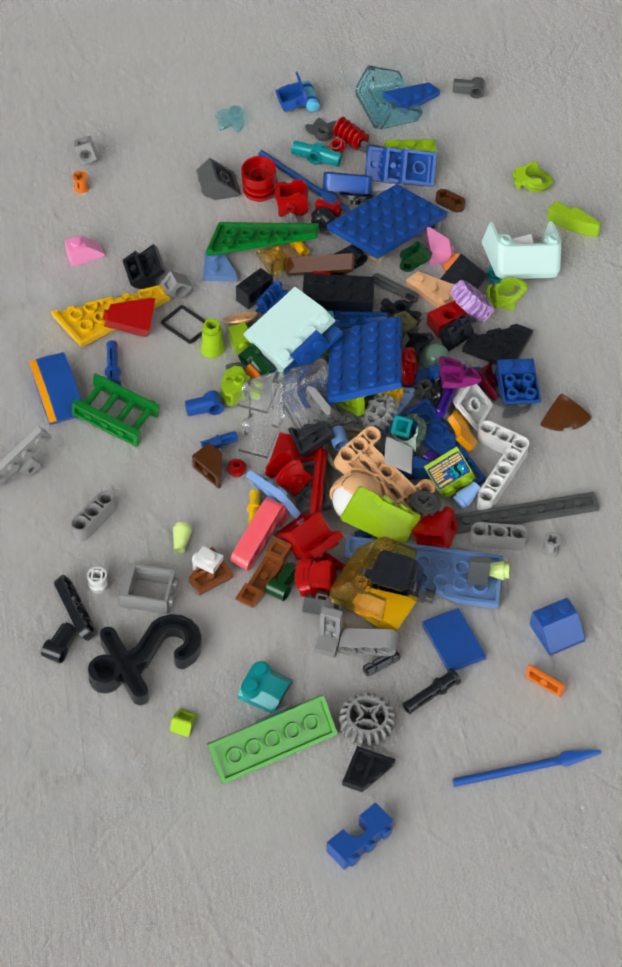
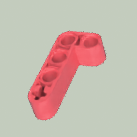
[230,497,289,571]

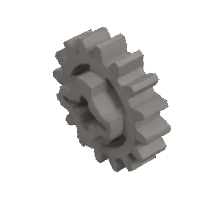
[361,393,399,431]

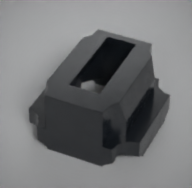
[361,550,428,603]

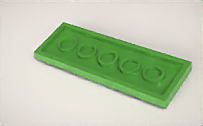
[207,695,338,784]

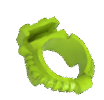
[512,161,553,192]
[486,277,528,310]

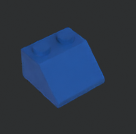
[530,598,585,656]

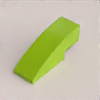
[547,200,601,237]

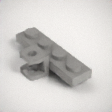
[0,426,51,486]

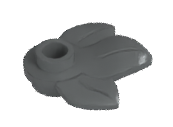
[305,118,337,141]
[494,396,531,418]

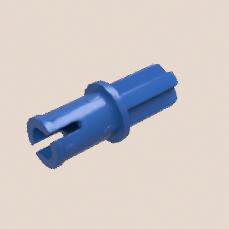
[200,431,239,449]

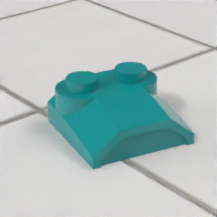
[238,661,293,713]

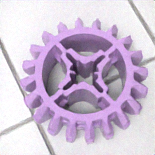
[450,280,494,322]

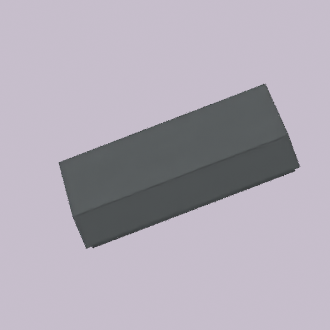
[467,556,491,586]

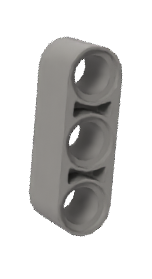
[71,491,115,541]
[469,522,528,550]
[338,628,399,656]

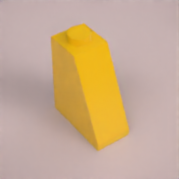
[352,587,417,631]

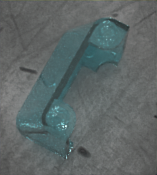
[355,65,423,130]

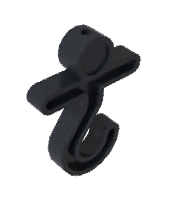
[88,614,202,706]

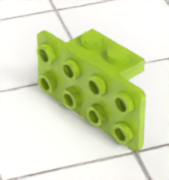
[340,486,420,543]

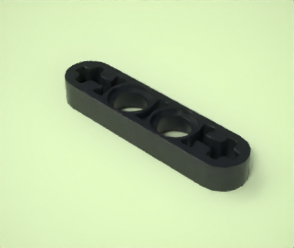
[54,575,97,641]

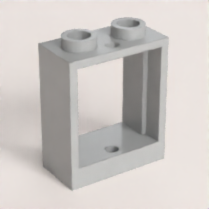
[119,563,179,614]

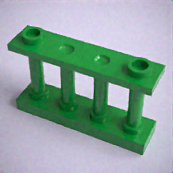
[72,373,160,447]

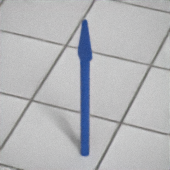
[258,150,351,212]
[452,750,602,787]

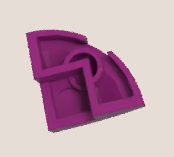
[439,356,482,388]

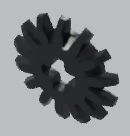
[433,377,442,409]

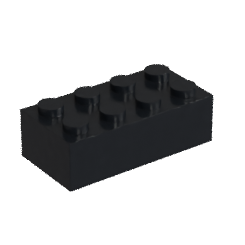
[303,273,374,315]

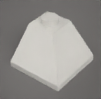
[452,384,494,430]

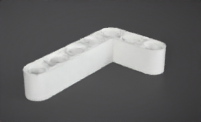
[476,420,529,510]

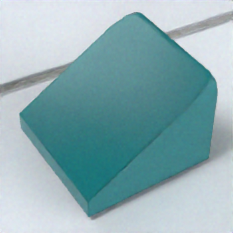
[390,415,413,439]

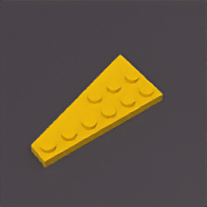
[51,285,170,348]

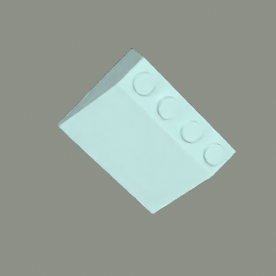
[243,287,336,374]

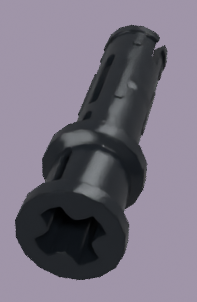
[402,668,461,714]

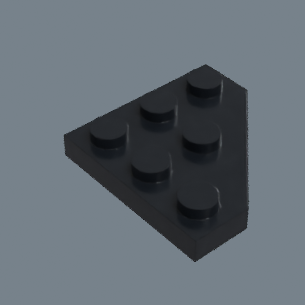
[462,324,533,365]

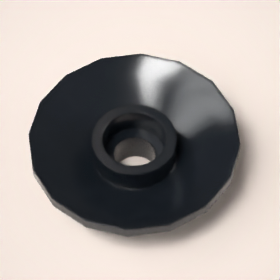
[339,192,373,205]

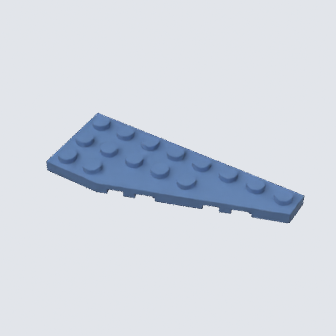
[344,536,503,609]

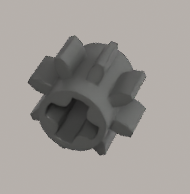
[414,379,435,401]

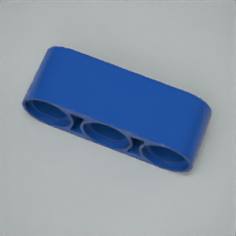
[322,172,372,194]

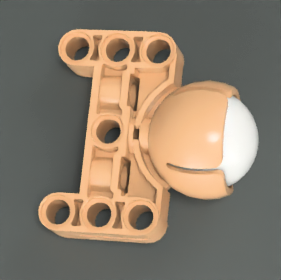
[330,426,435,517]

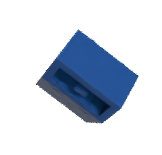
[495,358,541,404]

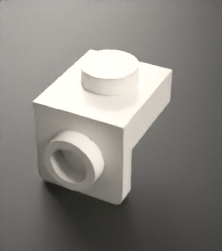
[192,546,223,574]

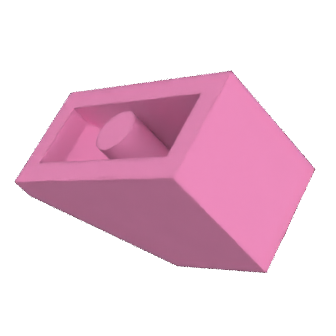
[426,227,454,265]
[65,235,105,266]

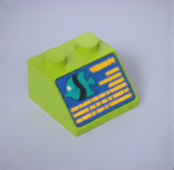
[424,447,476,498]

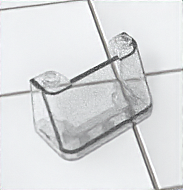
[276,362,359,429]

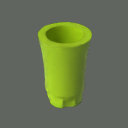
[200,318,225,358]

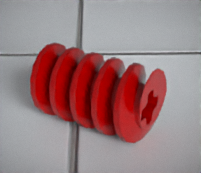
[333,117,369,151]

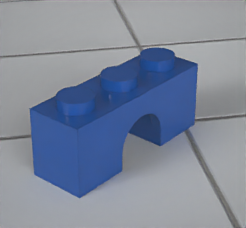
[326,802,393,870]

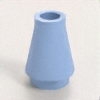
[453,481,481,509]

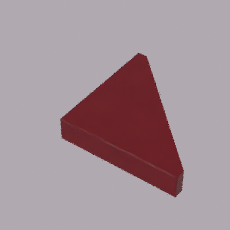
[477,361,499,401]

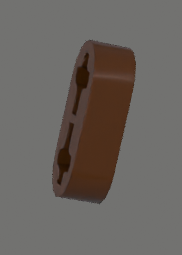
[435,189,465,213]

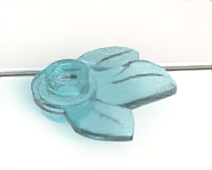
[215,105,244,132]

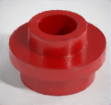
[330,138,346,153]
[227,459,246,477]

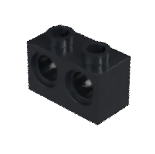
[236,268,273,310]

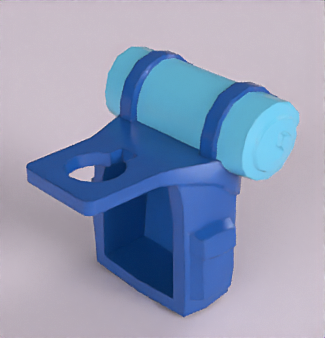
[275,71,320,112]

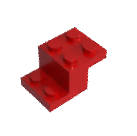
[273,512,344,560]

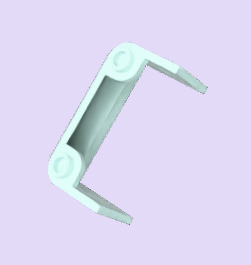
[481,221,562,279]

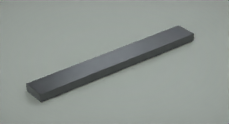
[454,492,599,534]

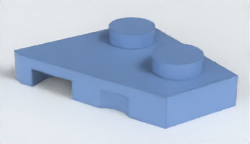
[204,251,237,282]

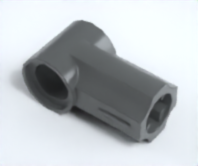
[453,77,485,99]

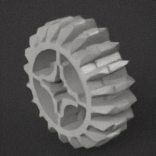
[339,692,396,747]

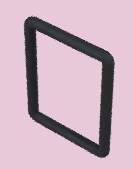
[161,305,205,344]

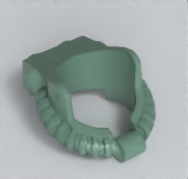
[392,413,427,456]

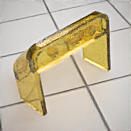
[329,537,417,623]

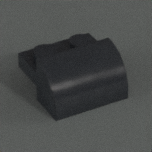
[122,244,166,289]

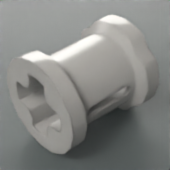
[542,532,561,557]

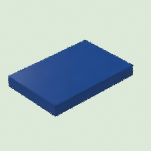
[422,608,486,671]

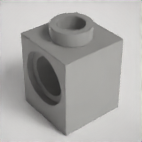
[74,135,97,165]
[160,271,193,299]

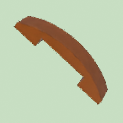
[236,537,292,608]

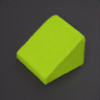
[170,709,199,737]

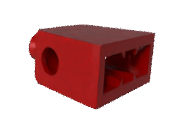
[411,506,458,548]

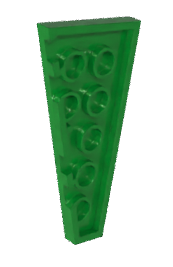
[206,222,320,256]

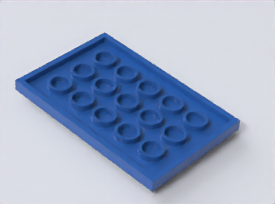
[327,184,447,259]
[327,316,402,404]

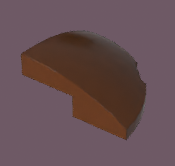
[540,393,591,431]

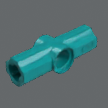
[291,140,343,167]

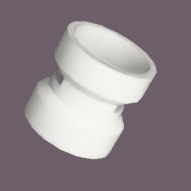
[87,566,108,594]

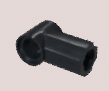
[41,622,78,664]

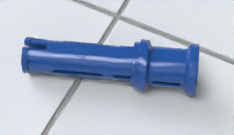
[104,340,121,386]

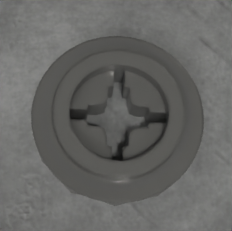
[409,491,441,516]

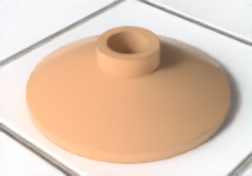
[223,312,258,326]

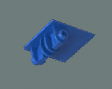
[255,281,291,313]

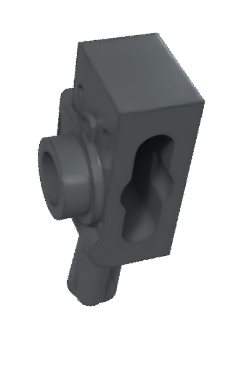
[302,590,347,615]

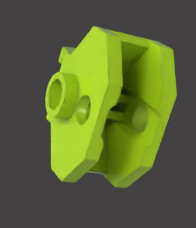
[221,366,264,406]

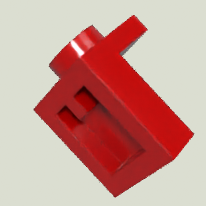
[315,199,342,217]

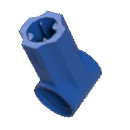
[185,390,224,416]

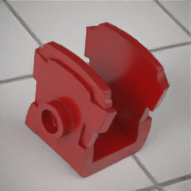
[275,179,309,217]
[265,449,313,497]
[295,558,336,597]

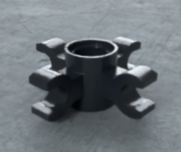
[380,293,422,326]

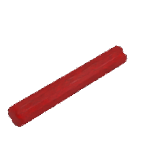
[310,448,327,513]

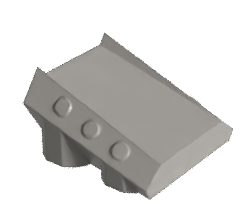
[306,386,342,426]

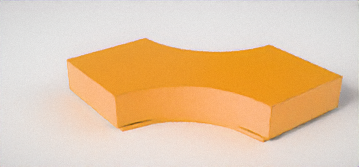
[447,409,478,452]

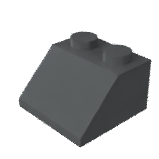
[196,158,240,200]

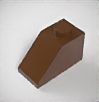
[192,443,222,489]

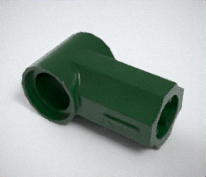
[238,343,275,380]
[265,562,297,602]

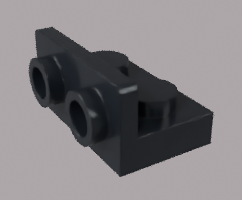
[438,314,476,352]

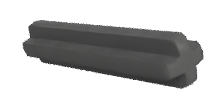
[372,273,419,303]

